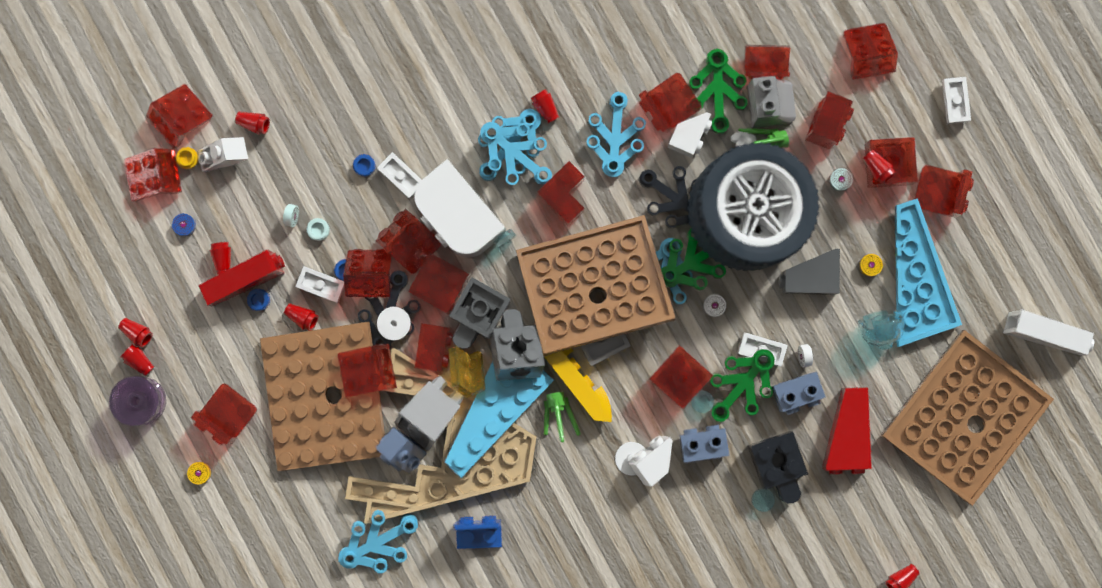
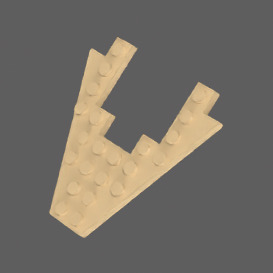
[345,348,537,524]

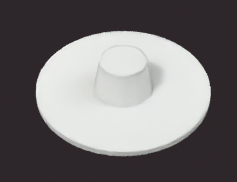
[377,307,411,340]
[615,442,645,476]

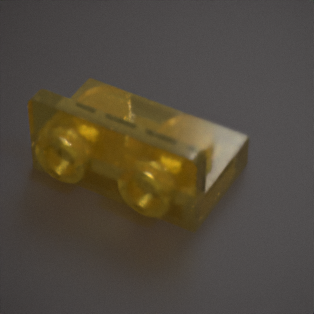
[449,346,485,398]

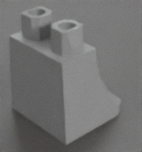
[747,76,796,128]
[394,376,464,451]

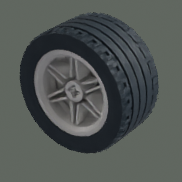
[687,143,820,271]

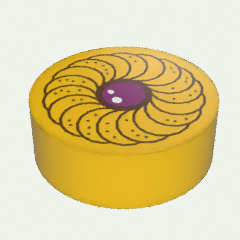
[859,254,883,277]
[187,462,211,484]

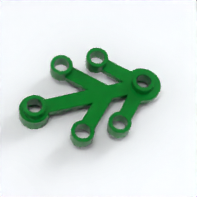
[689,49,748,134]
[661,228,726,291]
[710,349,775,422]

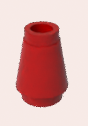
[531,89,560,123]
[235,111,270,135]
[863,150,896,184]
[209,242,231,275]
[284,303,319,331]
[118,318,153,347]
[120,344,155,376]
[885,564,920,588]

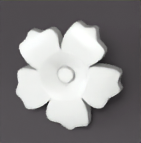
[731,131,756,146]

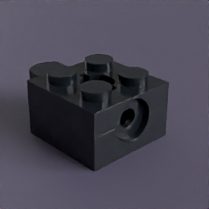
[747,431,808,504]

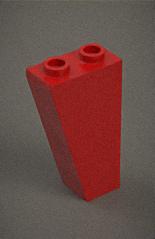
[198,249,285,307]
[822,388,872,474]

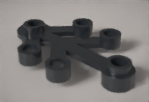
[639,166,696,229]
[358,270,421,355]

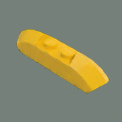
[540,341,612,422]

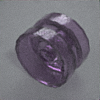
[109,376,167,426]

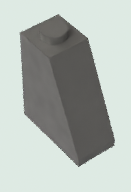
[779,249,840,295]

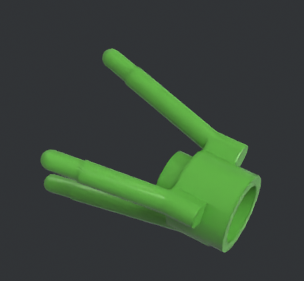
[738,128,789,148]
[544,392,581,443]

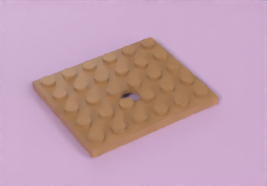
[516,215,675,356]
[260,322,385,471]
[881,330,1054,506]

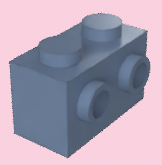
[771,372,826,415]
[679,425,730,463]
[376,427,427,474]

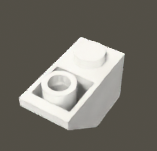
[667,113,712,158]
[198,137,248,172]
[628,436,672,487]

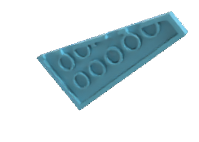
[895,198,962,347]
[445,361,554,478]

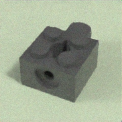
[449,277,512,349]
[490,309,545,381]

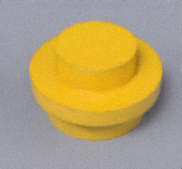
[176,147,198,169]

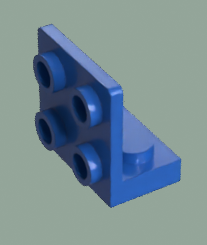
[454,516,502,549]

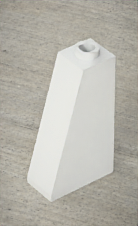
[1003,310,1094,356]

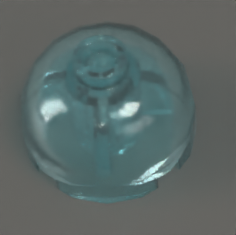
[858,310,905,349]

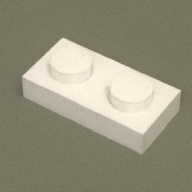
[942,77,971,124]
[377,152,422,199]
[295,266,346,303]
[738,332,788,367]

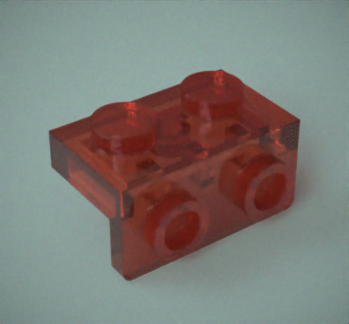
[743,45,790,80]
[414,323,453,372]

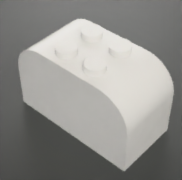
[415,159,507,258]

